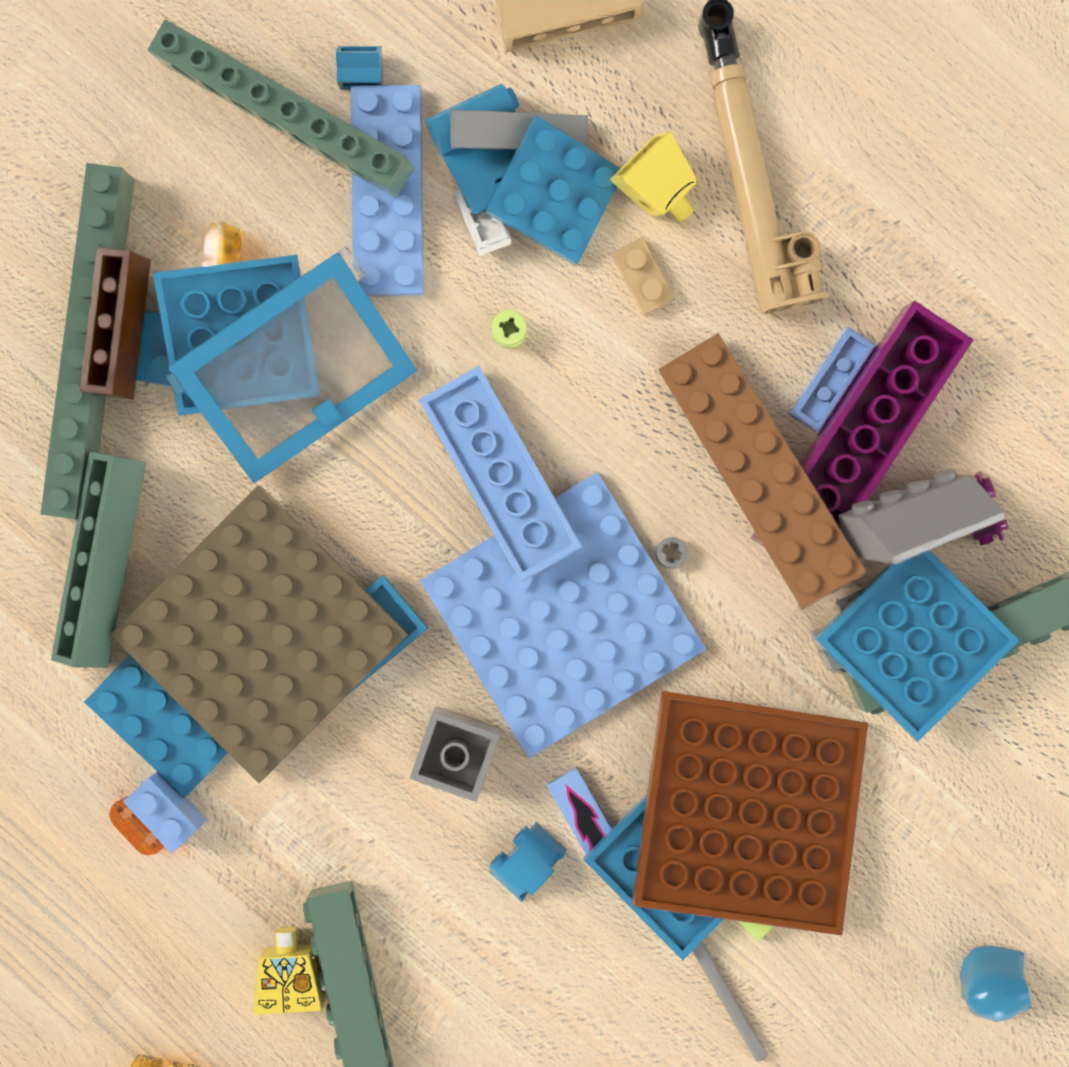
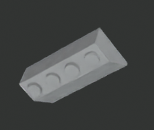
[838,470,1005,564]

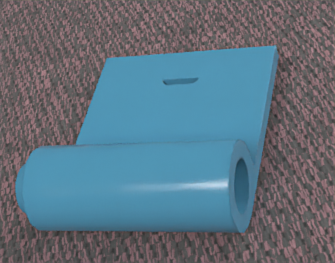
[426,84,519,216]

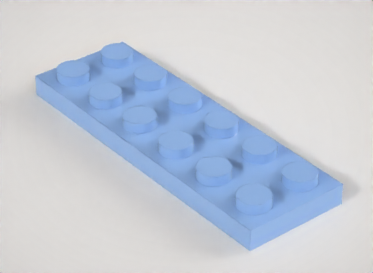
[351,85,424,296]
[419,366,582,582]

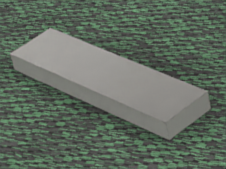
[450,110,588,151]

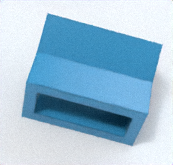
[336,46,383,89]

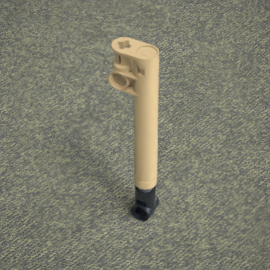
[698,0,830,314]

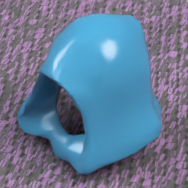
[960,946,1031,1022]

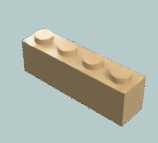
[496,0,643,52]

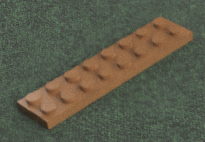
[658,333,867,610]

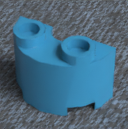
[489,822,566,902]

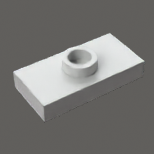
[453,190,511,256]

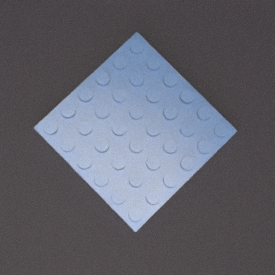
[420,472,706,758]

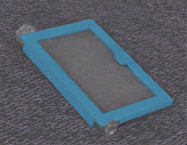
[166,247,418,483]

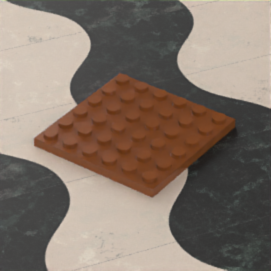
[632,691,868,935]

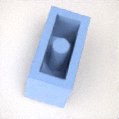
[123,772,207,854]

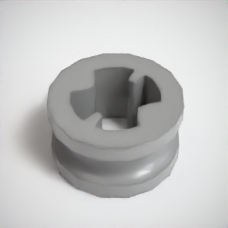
[655,537,688,569]

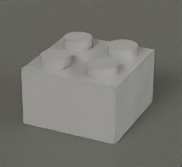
[409,706,501,802]

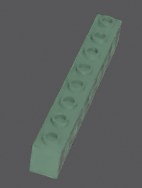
[148,19,414,198]

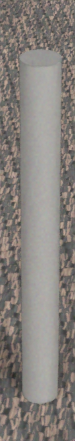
[693,941,768,1062]

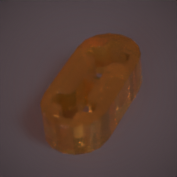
[109,796,165,856]

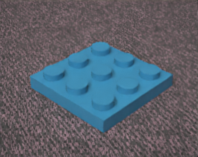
[486,116,621,265]

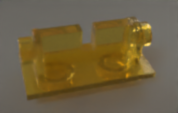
[202,221,242,267]

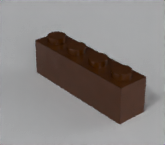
[79,247,151,400]

